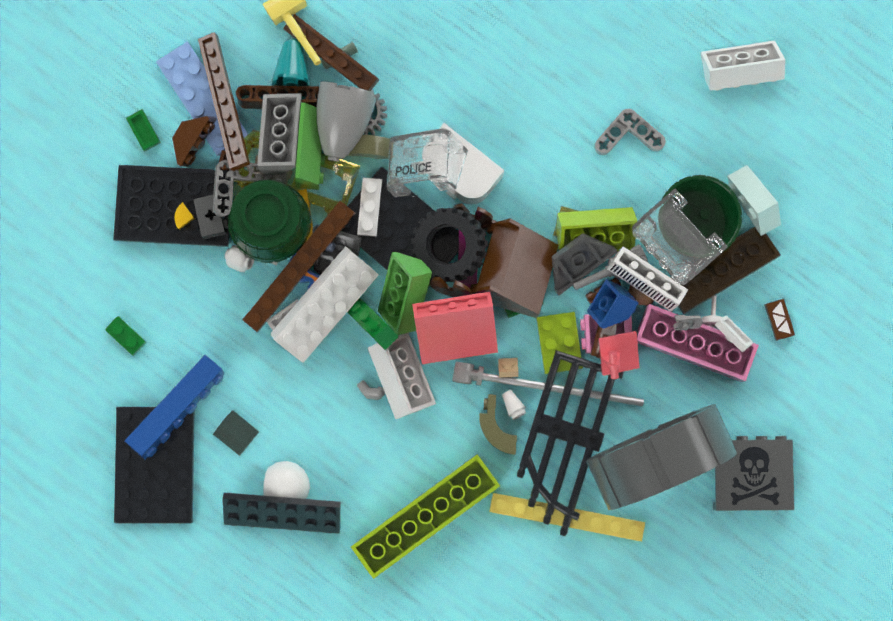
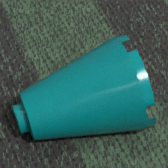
[272,38,310,86]

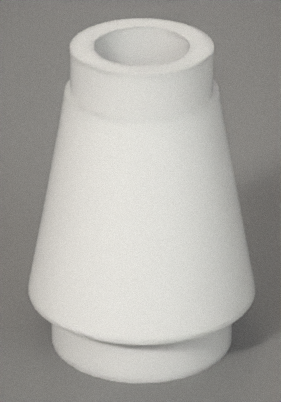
[502,390,526,420]

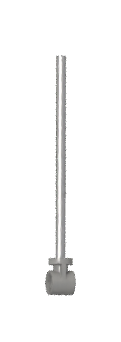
[452,362,644,406]

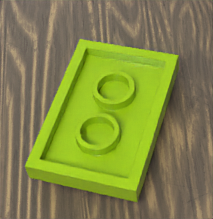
[536,312,583,374]

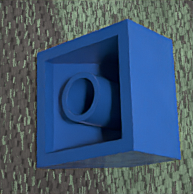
[587,279,639,329]

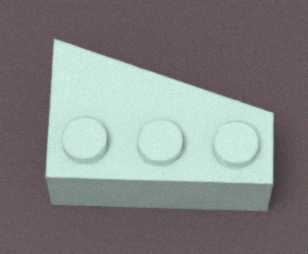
[727,165,781,236]

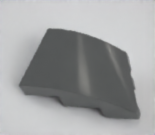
[314,232,362,275]

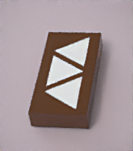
[764,299,795,341]

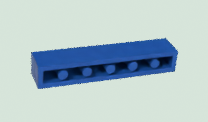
[125,355,224,460]

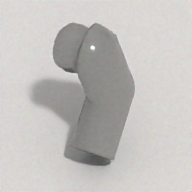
[356,380,385,400]

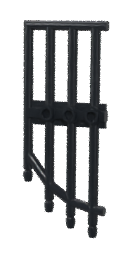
[517,350,624,536]

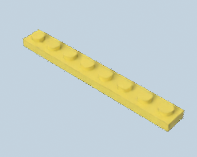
[489,493,645,542]

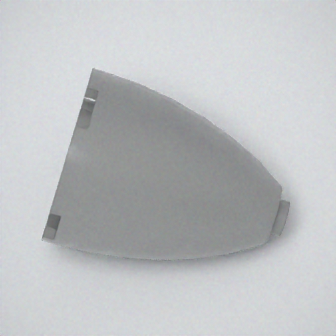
[317,81,377,162]

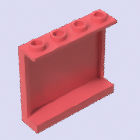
[412,292,498,364]

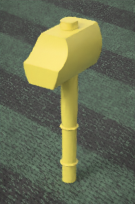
[263,0,321,65]

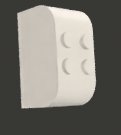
[423,123,504,205]

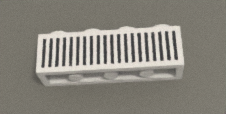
[607,247,688,312]

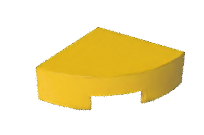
[175,202,195,230]

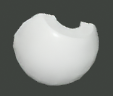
[263,461,310,499]

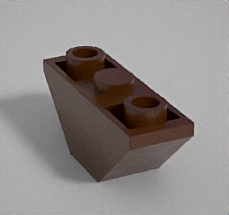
[172,116,217,167]

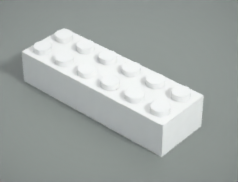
[270,246,379,363]

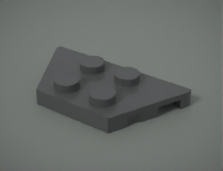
[552,233,618,295]

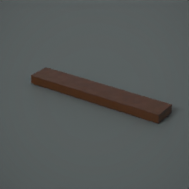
[283,14,379,91]

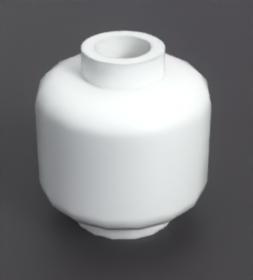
[225,245,254,272]

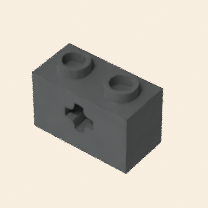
[193,195,229,239]

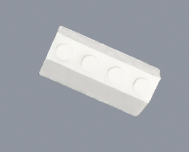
[701,41,785,91]
[368,333,436,419]

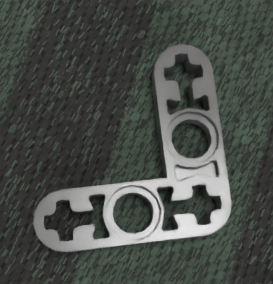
[594,109,666,155]
[213,160,272,217]

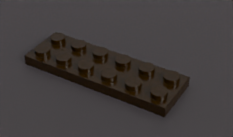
[670,227,781,315]

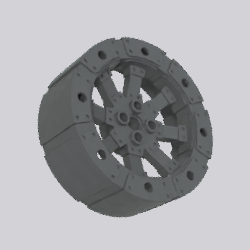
[586,404,738,510]

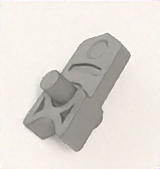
[673,315,703,331]

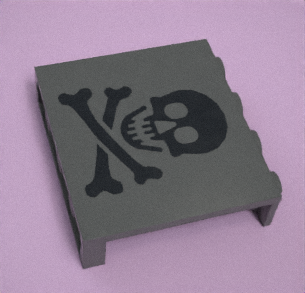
[713,436,794,511]

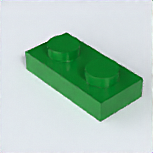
[105,316,147,356]

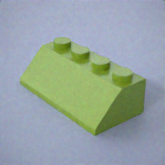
[556,207,637,251]

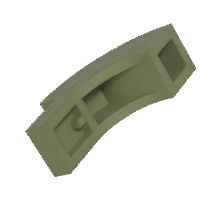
[347,135,393,159]
[479,394,517,455]

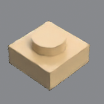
[498,358,519,378]

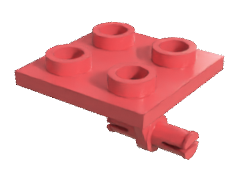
[599,331,640,379]

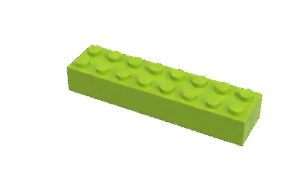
[351,454,500,579]

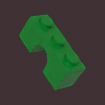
[347,298,399,350]

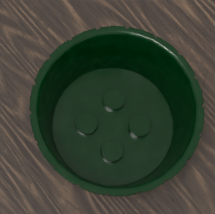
[658,175,742,258]
[228,180,311,263]

